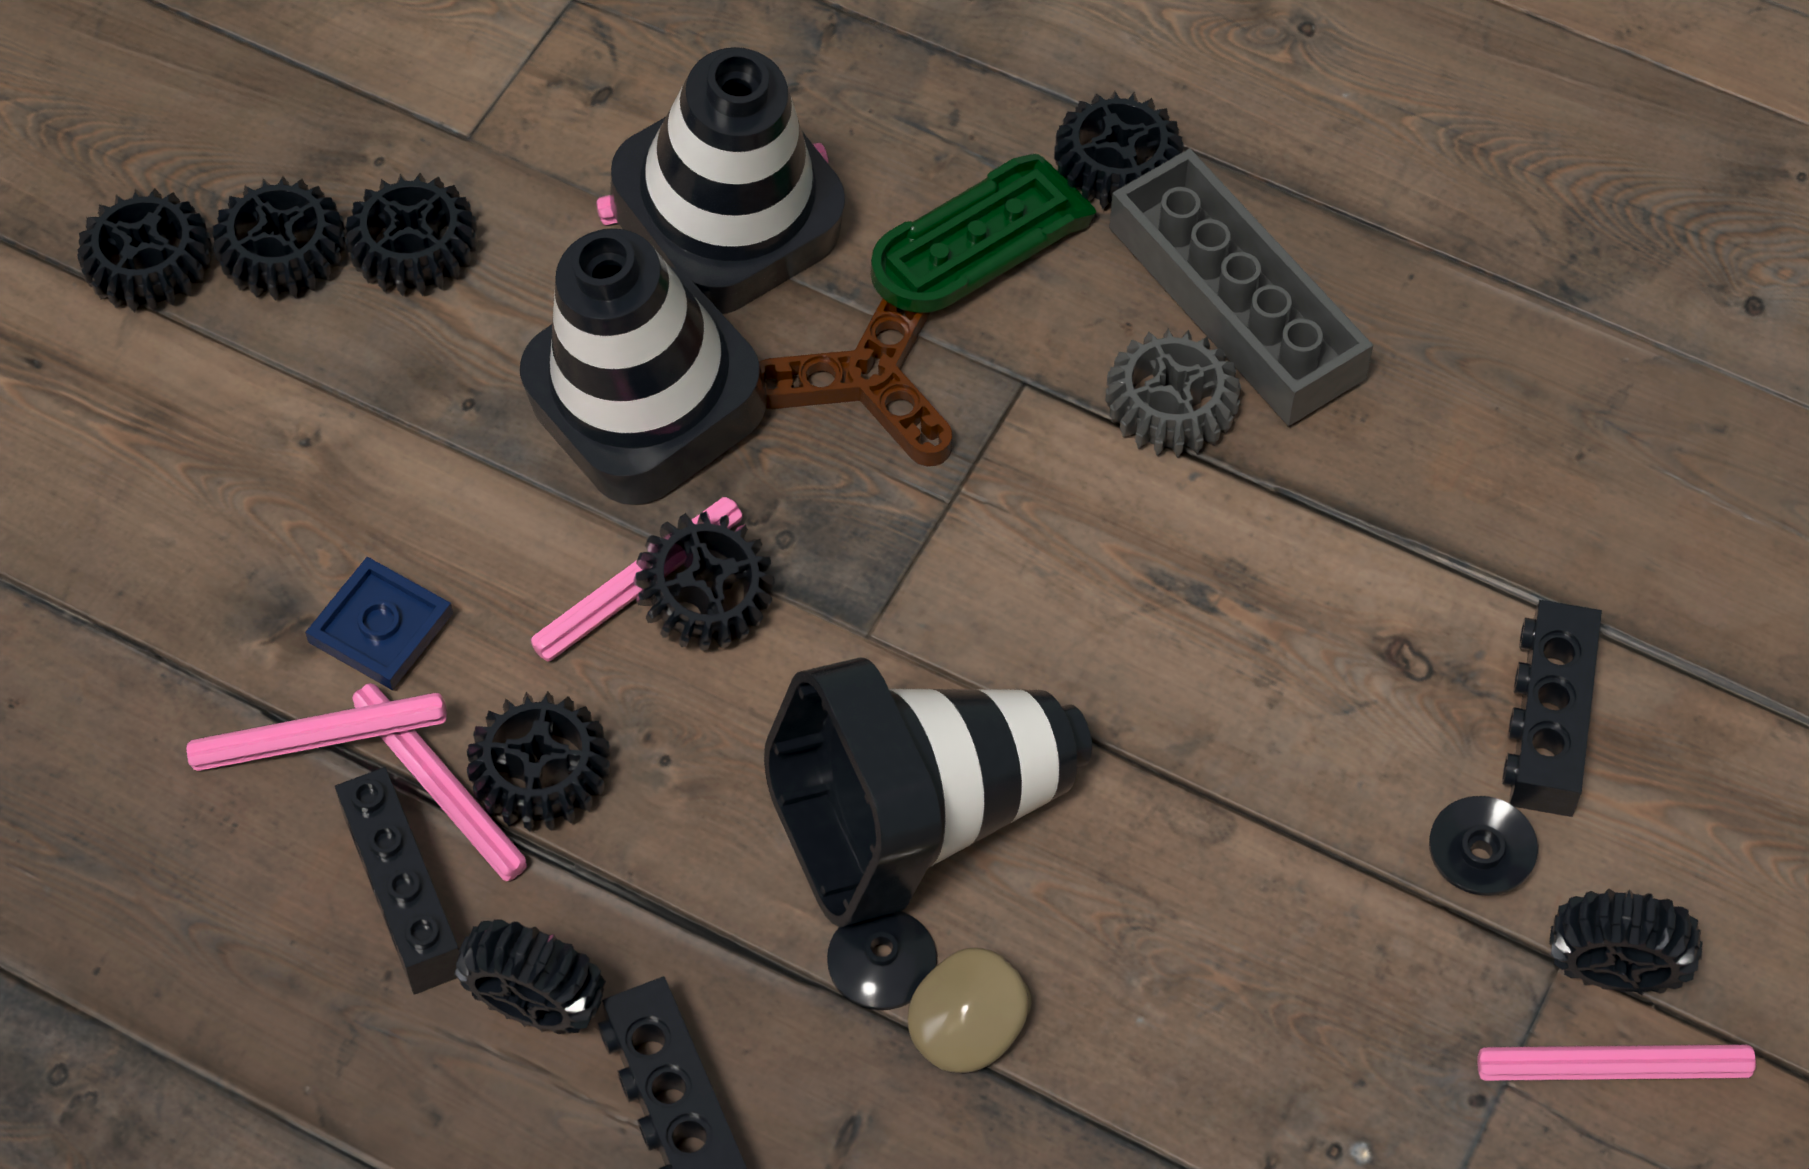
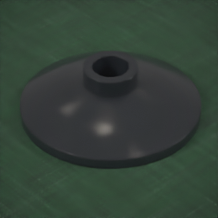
[1429,796,1538,896]
[827,911,936,1010]

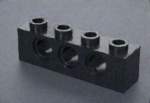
[1502,599,1602,817]
[334,767,459,995]
[597,976,747,1169]

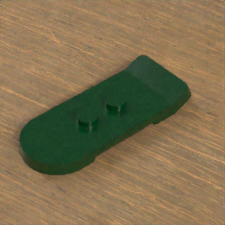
[870,154,1096,313]

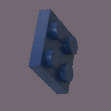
[305,557,453,690]

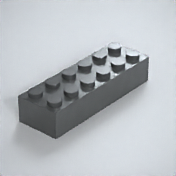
[1109,149,1373,426]

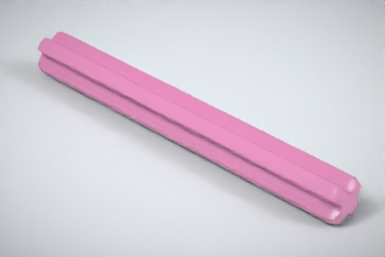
[531,497,743,662]
[352,683,527,881]
[187,693,447,771]
[1477,1045,1756,1081]

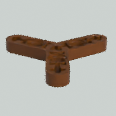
[759,298,952,467]

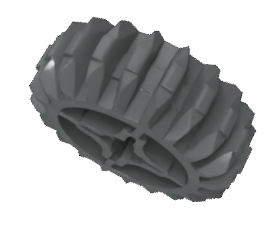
[1105,328,1241,458]

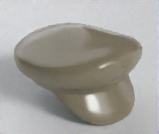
[908,948,1032,1073]

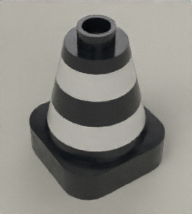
[610,47,845,314]
[520,228,767,505]
[764,657,1092,927]

